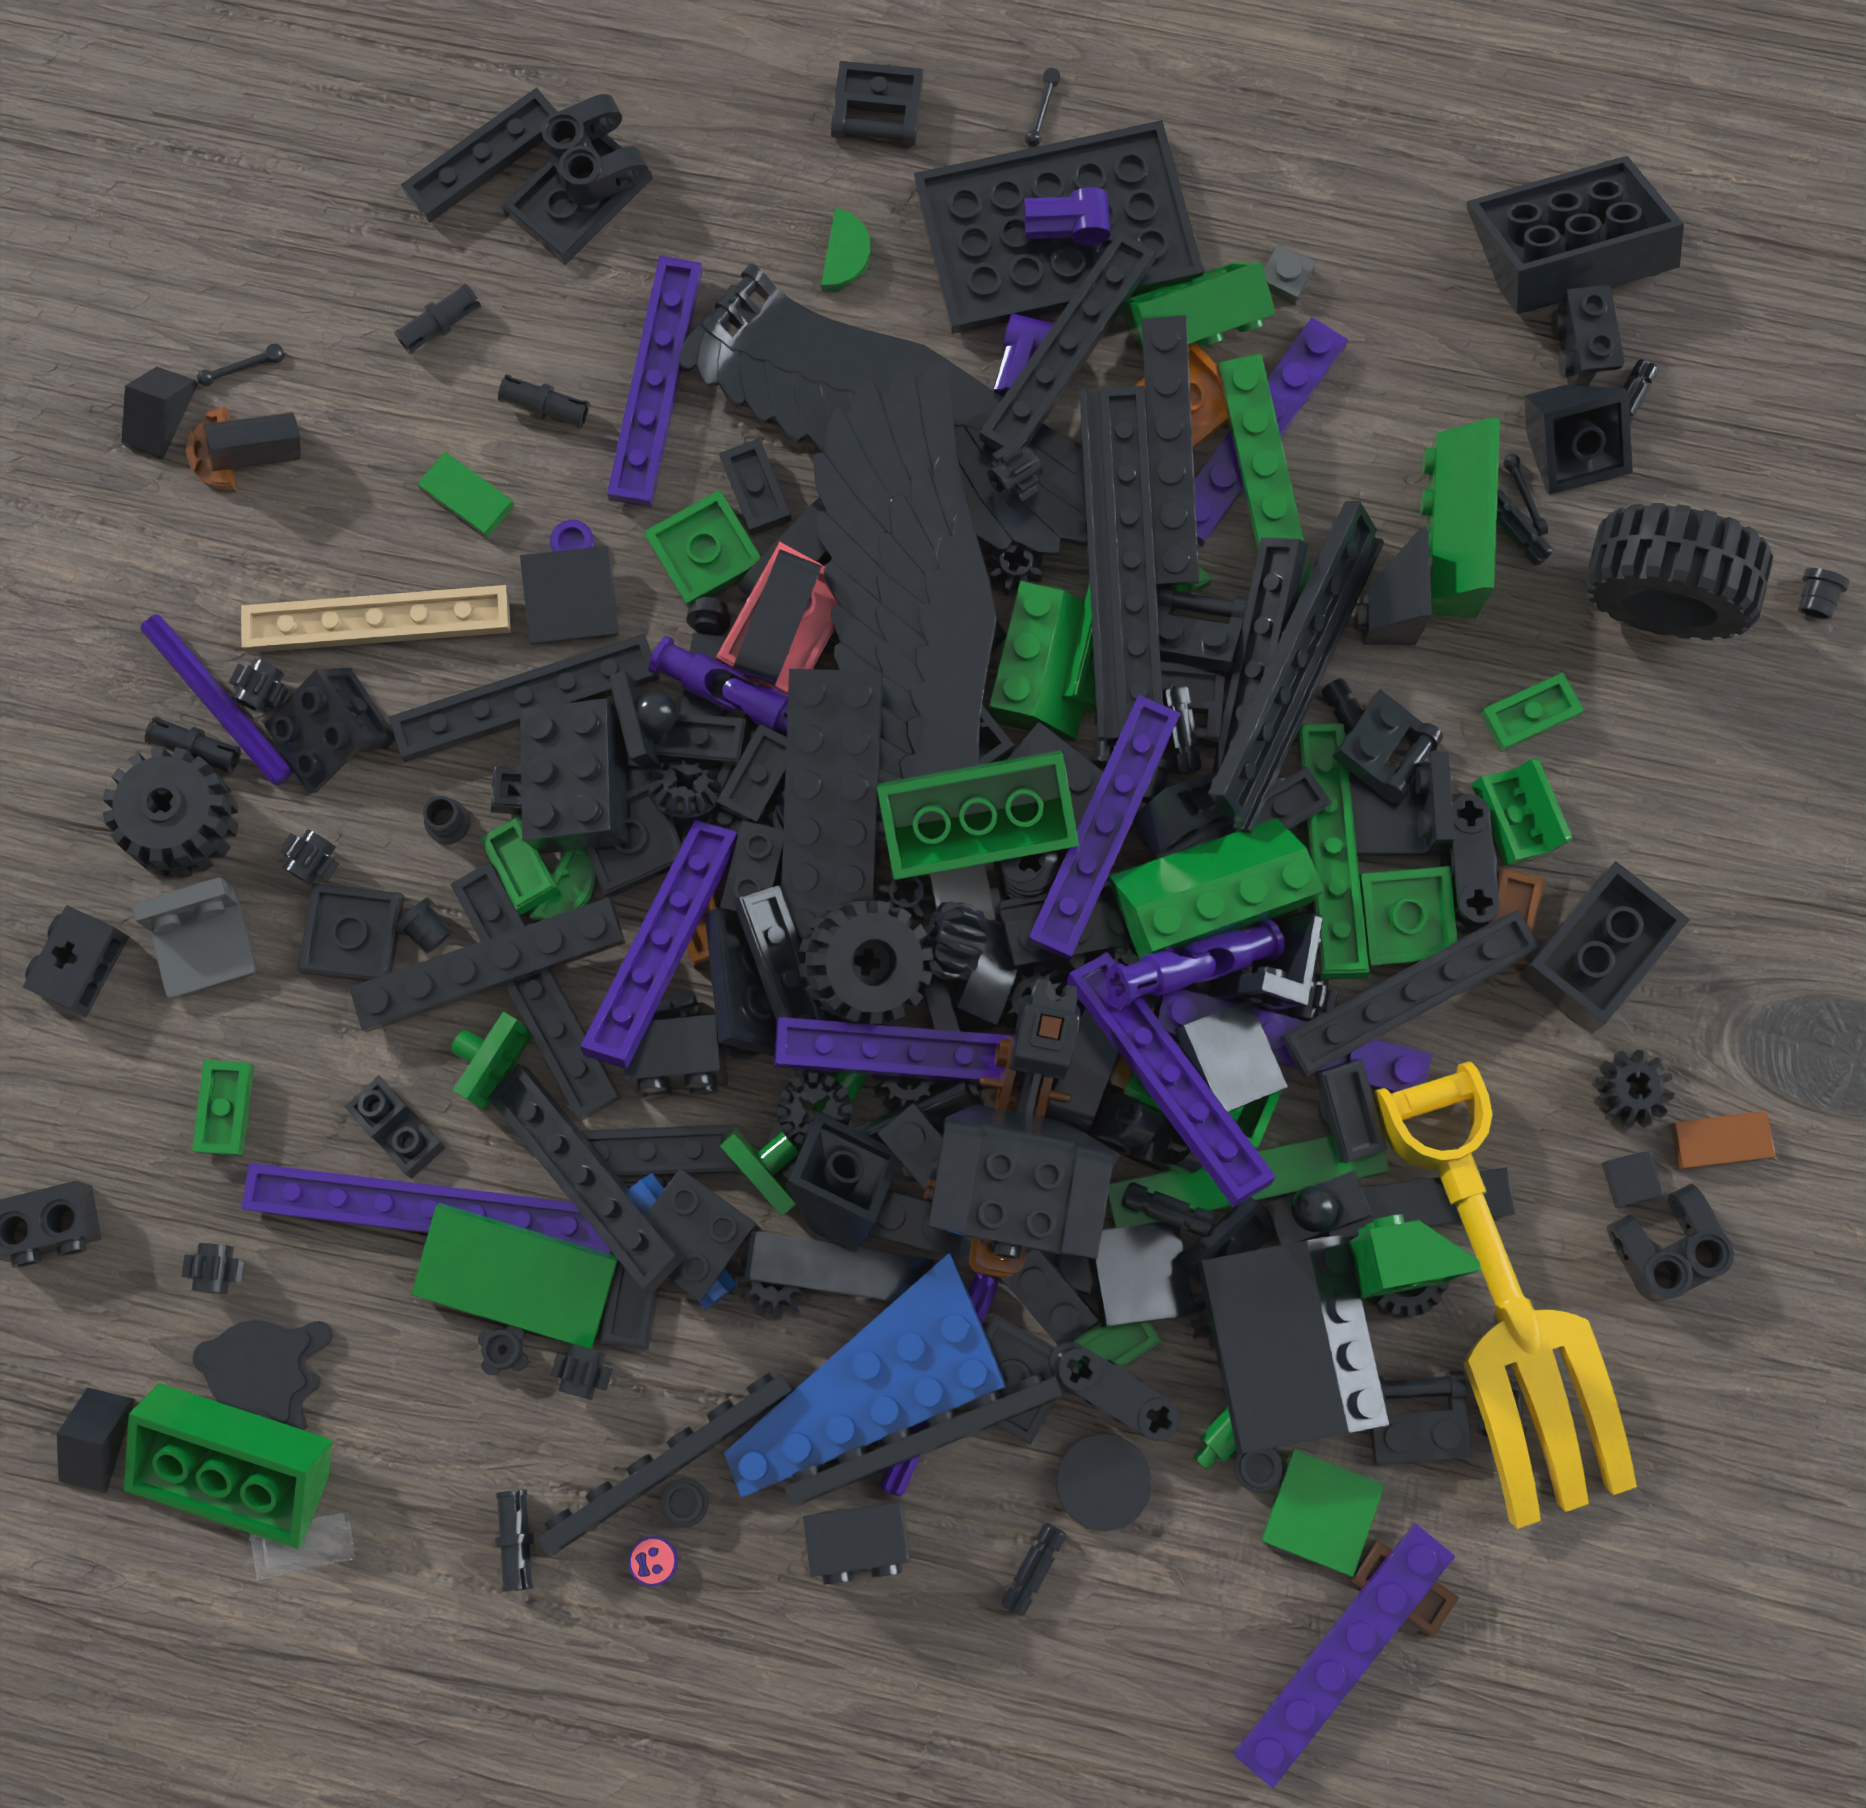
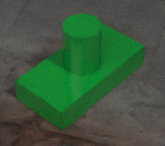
[451,1012,533,1111]
[720,1127,800,1216]

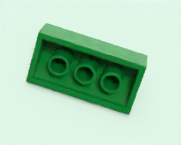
[1420,418,1500,618]
[877,750,1079,880]
[1107,818,1324,961]
[124,1383,333,1549]

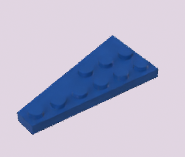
[724,1252,1006,1498]

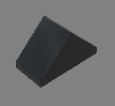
[121,366,198,459]
[56,1387,135,1493]

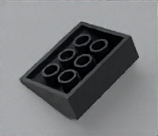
[1467,156,1684,314]
[1197,1234,1389,1454]

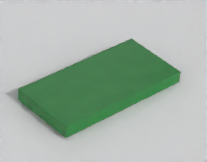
[411,1203,618,1349]

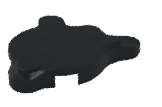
[193,1320,333,1431]

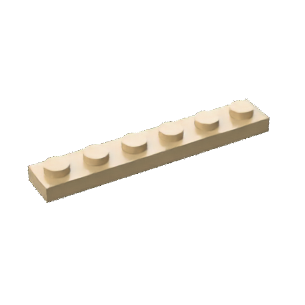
[241,585,511,653]

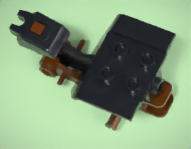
[924,979,1113,1278]

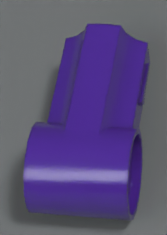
[1024,187,1110,245]
[994,313,1054,397]

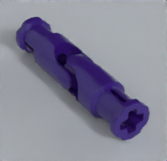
[648,636,788,734]
[1106,919,1285,1007]

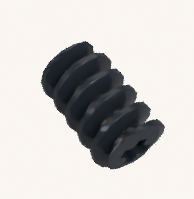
[999,850,1059,900]

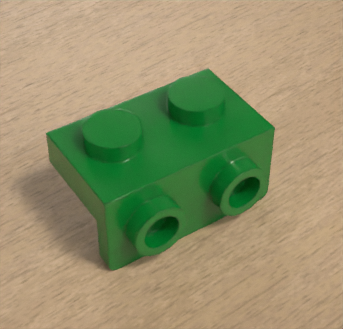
[1471,758,1572,866]

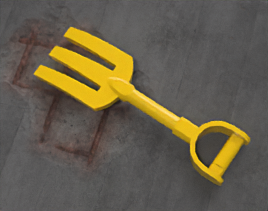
[1372,1061,1637,1529]

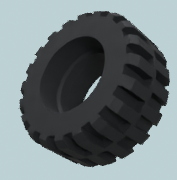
[1584,503,1773,640]

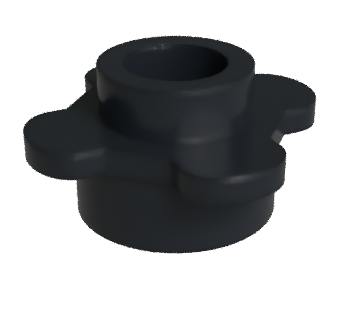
[478,1325,528,1376]

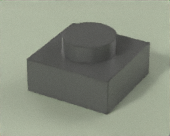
[1264,244,1316,304]

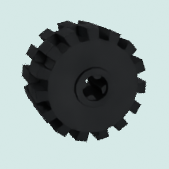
[102,747,239,878]
[799,901,933,1024]

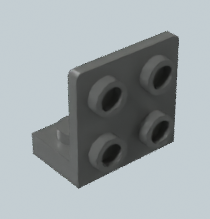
[131,877,257,999]

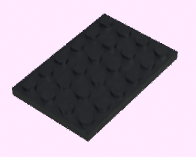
[914,120,1204,334]

